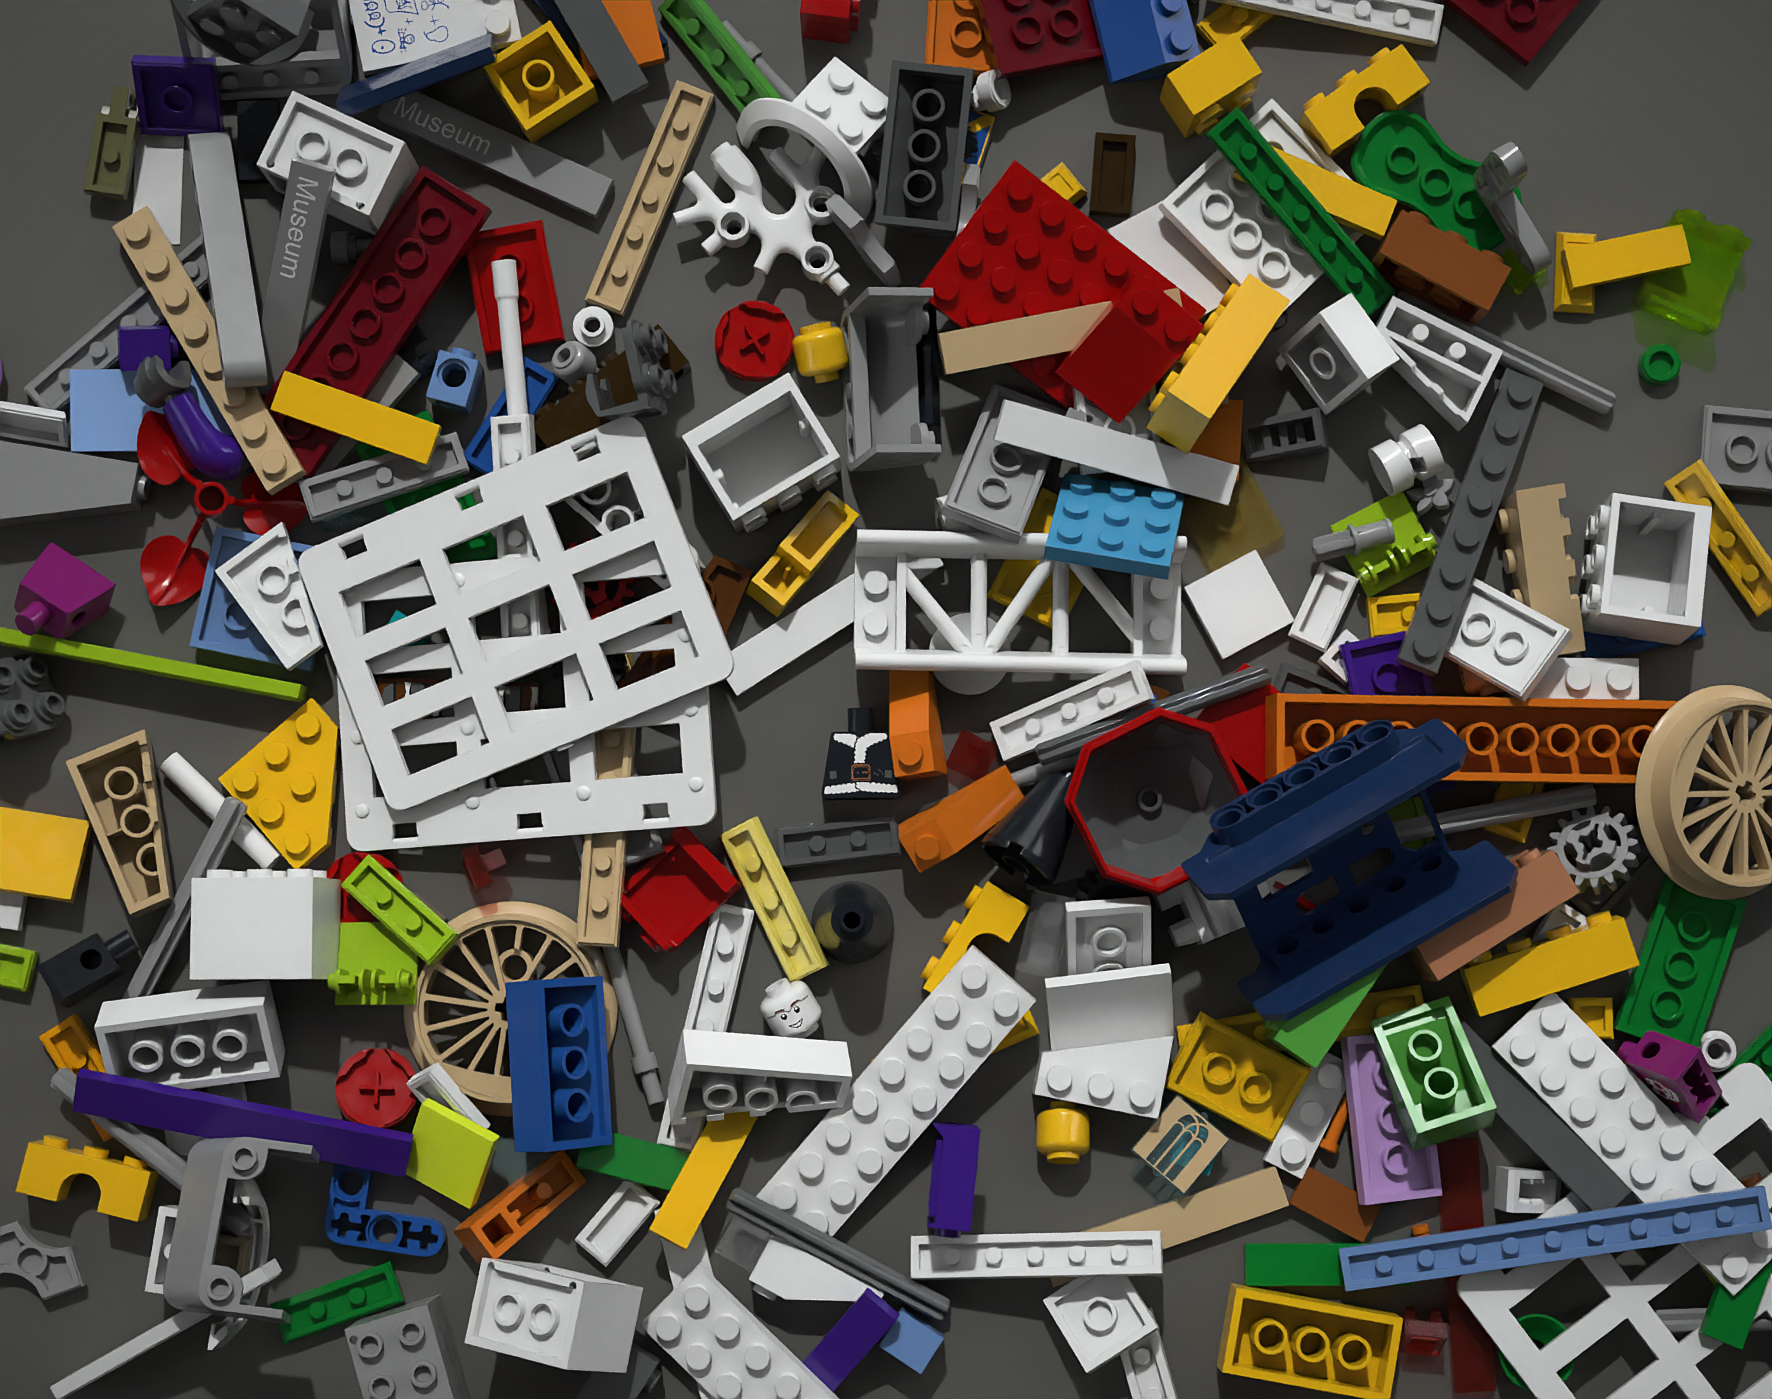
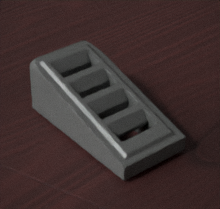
[1241,407,1329,464]

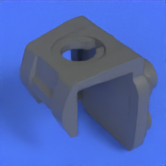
[585,319,677,421]
[0,654,66,743]

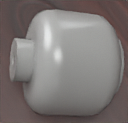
[551,341,597,385]

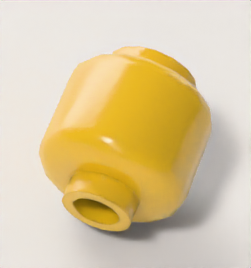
[792,321,849,383]
[1036,1100,1090,1164]

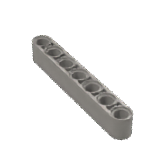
[187,131,267,389]

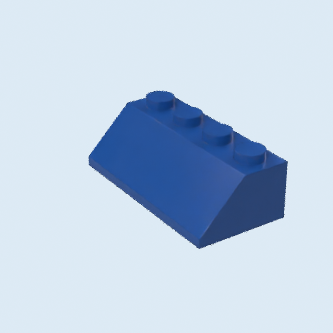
[1089,0,1200,85]
[505,976,613,1152]

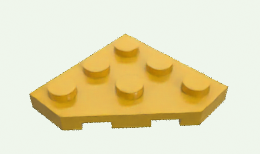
[218,698,341,869]

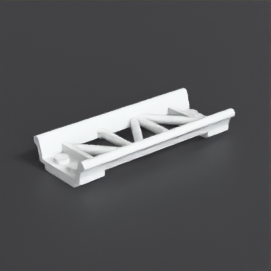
[853,529,1187,675]

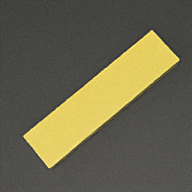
[719,816,830,982]

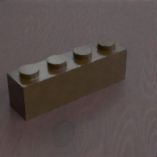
[534,324,691,452]

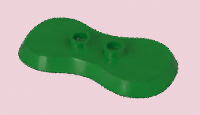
[1351,109,1522,252]

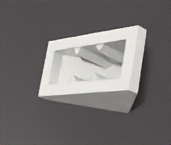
[1494,1166,1561,1213]

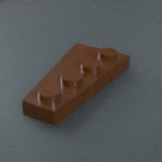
[617,555,754,689]

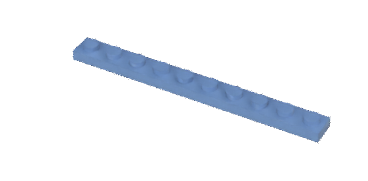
[1339,1185,1772,1292]

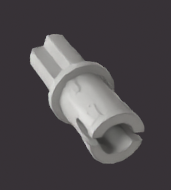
[1311,518,1395,562]

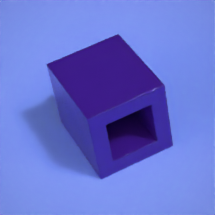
[117,325,178,371]

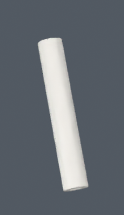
[159,752,283,869]

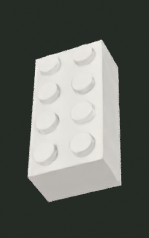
[94,980,286,1089]

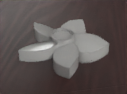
[1406,477,1455,516]

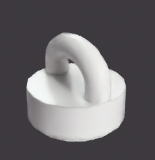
[970,69,1011,112]

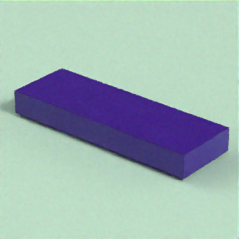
[802,1287,900,1392]

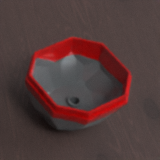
[1064,707,1248,896]

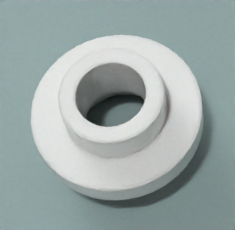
[573,306,614,348]
[1698,1030,1736,1072]

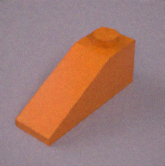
[889,670,948,781]
[898,765,1024,873]
[453,1150,587,1264]

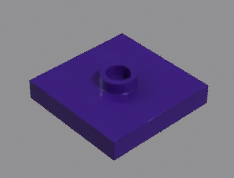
[131,55,225,136]

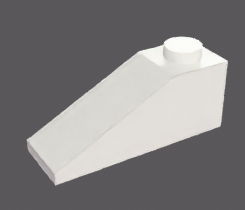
[749,1234,884,1301]

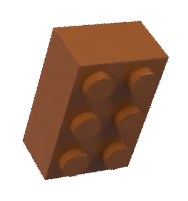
[1371,210,1512,325]

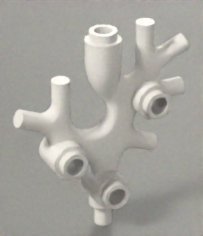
[673,142,850,296]

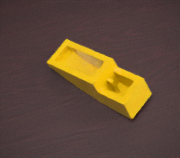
[746,490,859,618]

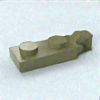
[84,85,140,201]

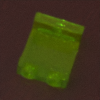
[1632,209,1752,337]

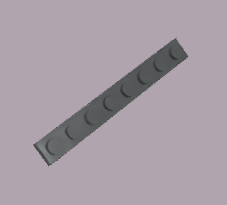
[1395,368,1544,677]

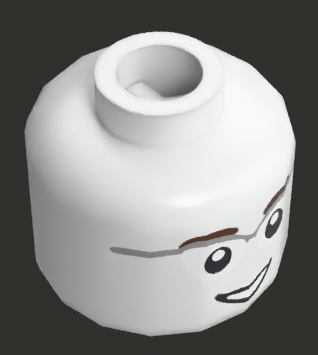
[760,978,822,1039]

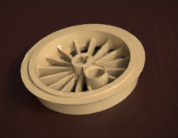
[1635,685,1772,900]
[404,901,618,1117]

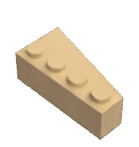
[1495,483,1586,658]

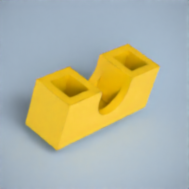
[1298,44,1430,158]
[920,881,1030,993]
[15,1135,159,1222]

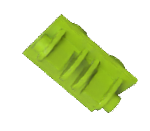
[1330,492,1438,597]
[328,922,419,1005]

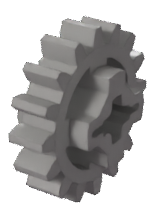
[1547,806,1641,895]

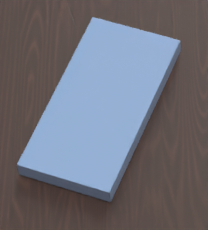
[70,369,234,453]

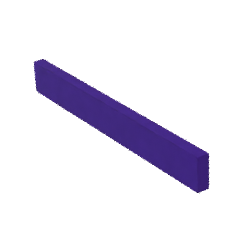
[72,1068,414,1177]

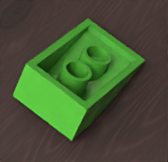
[1263,963,1388,1068]
[1370,996,1497,1151]

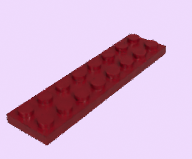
[263,165,492,479]

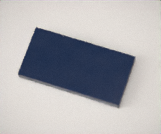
[336,33,497,116]

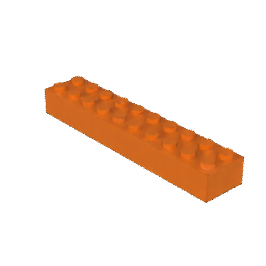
[1265,693,1678,785]

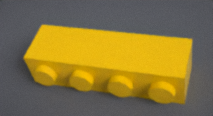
[1459,911,1640,1017]

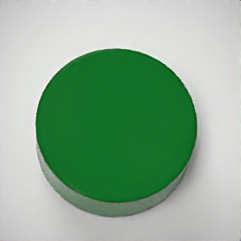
[1637,344,1681,386]

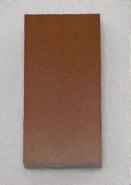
[1288,1166,1382,1243]

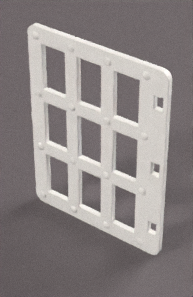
[298,416,735,810]
[336,545,717,851]
[1457,1063,1772,1399]

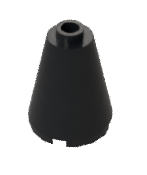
[981,770,1074,889]
[811,881,894,964]

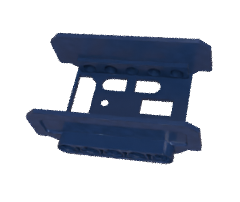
[1181,718,1518,1021]

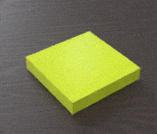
[406,1098,500,1209]

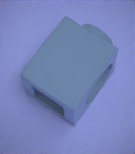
[426,347,484,415]
[878,1306,944,1374]

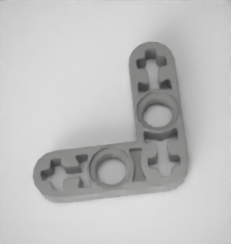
[1473,141,1552,275]

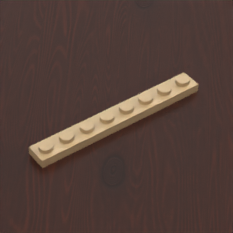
[112,206,307,495]

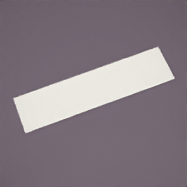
[133,108,184,245]

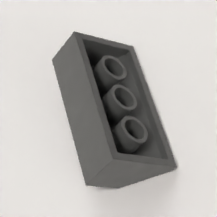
[874,60,974,239]

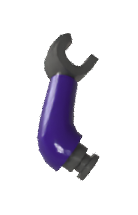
[133,355,255,480]

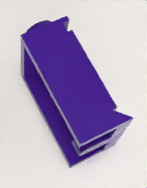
[926,1121,981,1238]

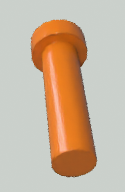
[1318,1094,1349,1154]

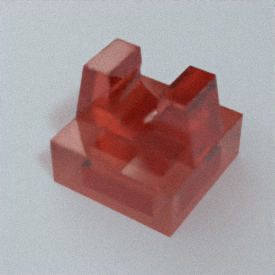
[946,729,998,781]
[459,845,507,893]
[1398,1306,1447,1356]

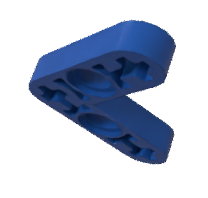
[324,1163,447,1257]

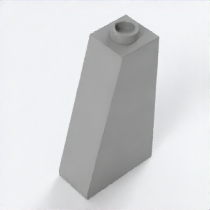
[0,441,151,527]

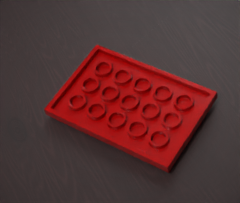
[918,160,1207,410]

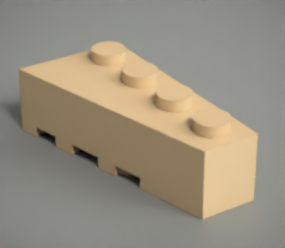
[66,729,174,918]

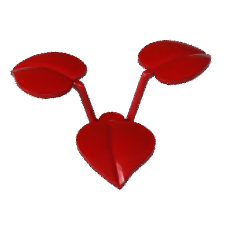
[137,410,308,606]

